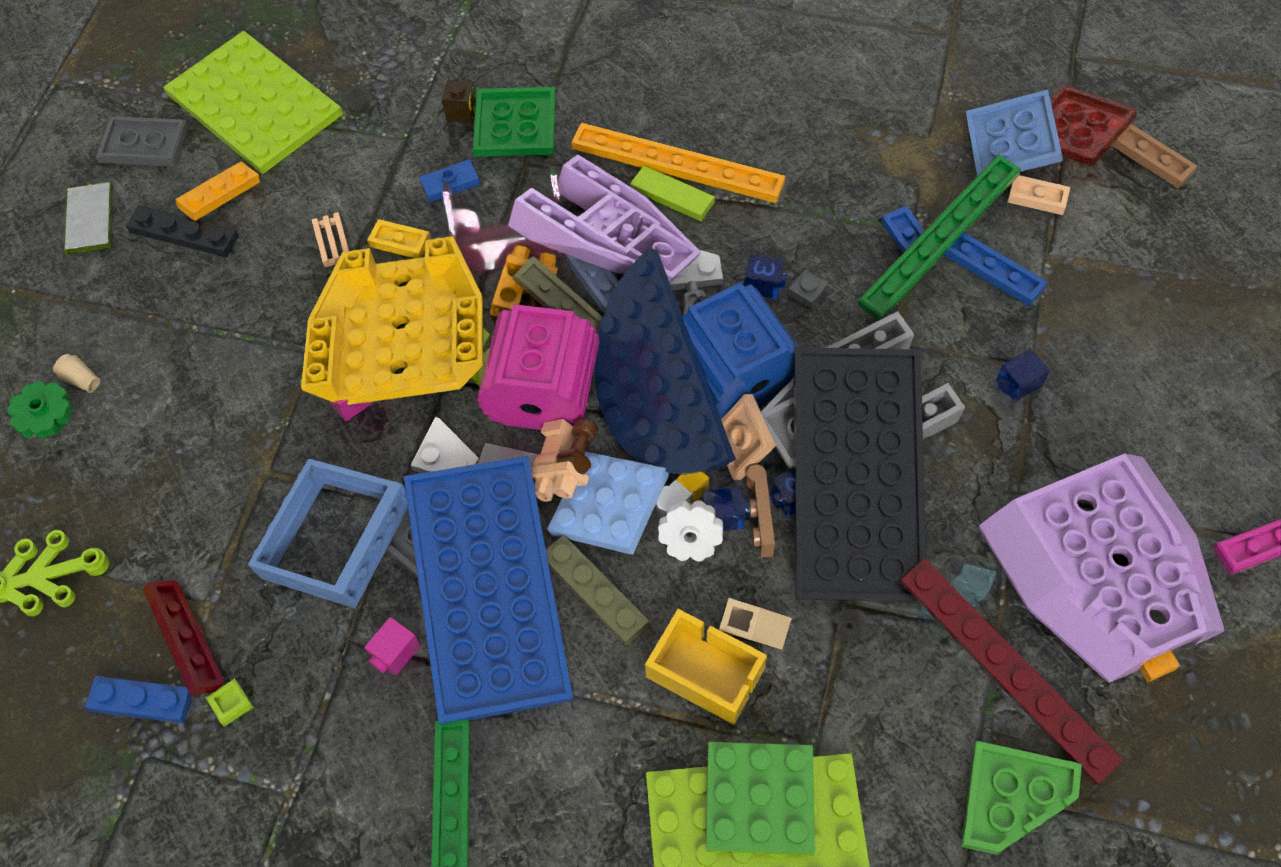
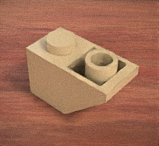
[719,598,792,650]

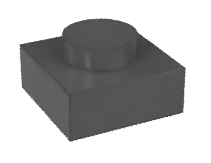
[788,270,829,309]

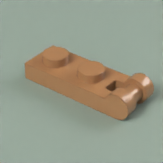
[746,464,775,558]

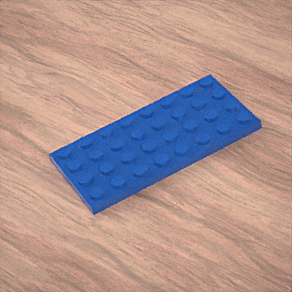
[404,456,573,725]

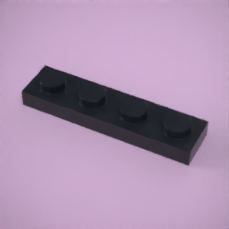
[126,205,239,258]

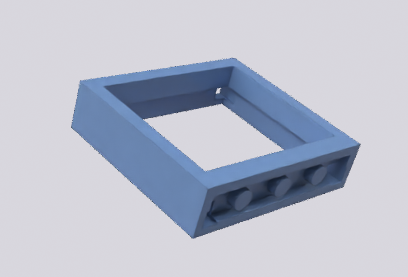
[248,459,408,608]

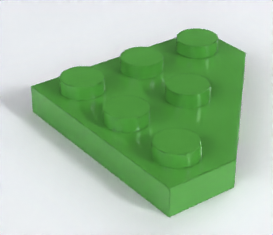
[961,741,1082,855]

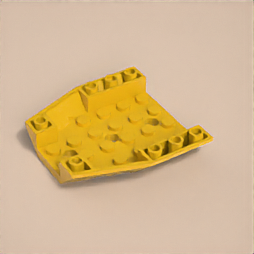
[301,236,483,405]

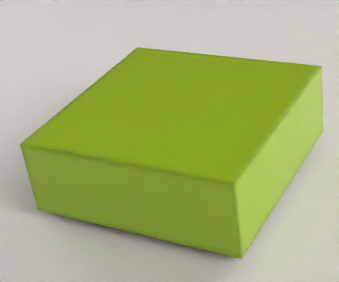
[205,678,253,727]

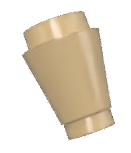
[53,354,100,393]

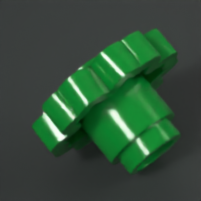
[7,381,73,439]

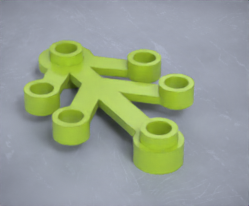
[0,530,110,616]

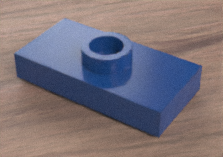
[419,159,480,203]

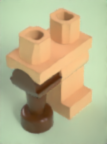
[531,419,598,502]

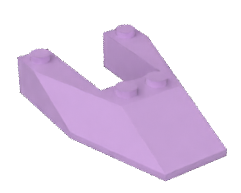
[508,155,701,282]

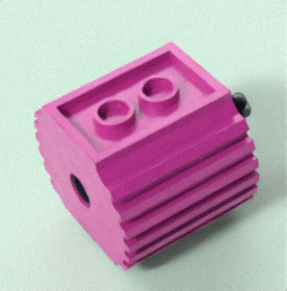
[477,304,599,430]

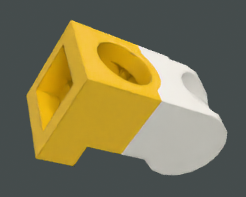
[655,472,709,518]

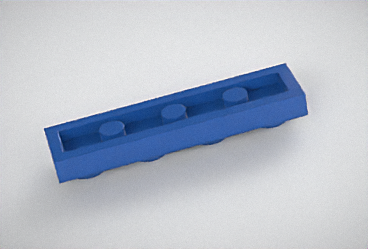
[944,233,1048,307]

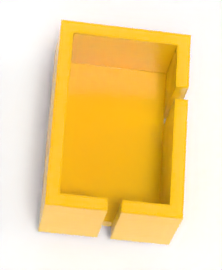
[645,609,767,725]

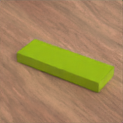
[630,165,715,221]

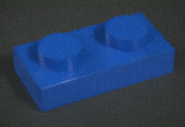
[881,206,924,254]

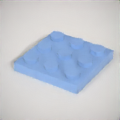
[547,452,669,555]

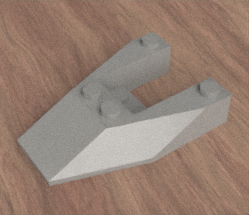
[761,311,965,468]

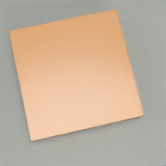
[721,394,776,480]

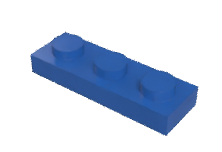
[85,676,193,724]

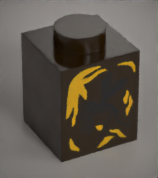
[442,80,476,124]

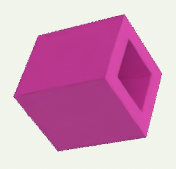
[364,617,421,677]

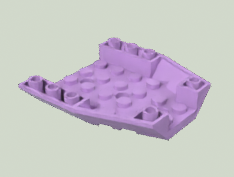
[978,454,1225,683]

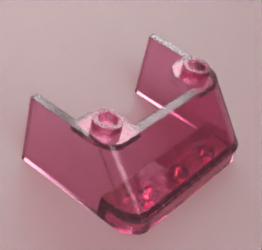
[442,167,565,272]

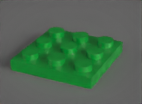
[473,87,556,157]

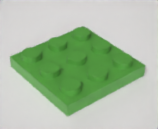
[706,742,815,855]

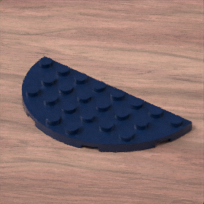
[594,248,736,475]

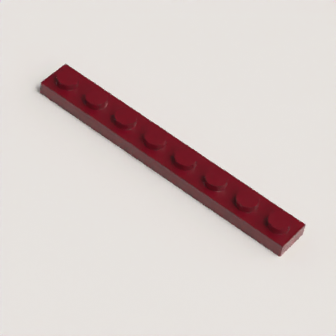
[900,558,1123,785]

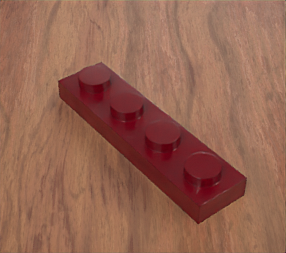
[143,580,225,696]

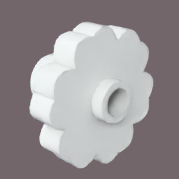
[658,500,723,562]

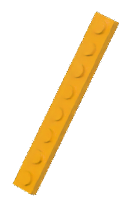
[571,123,785,203]

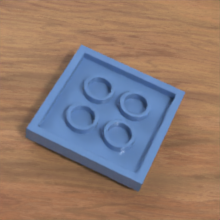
[966,90,1063,176]

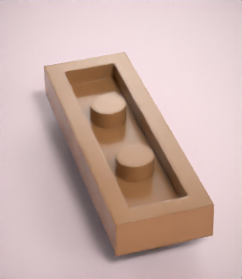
[1109,122,1197,188]

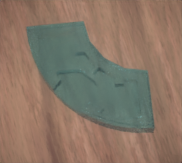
[919,564,997,620]

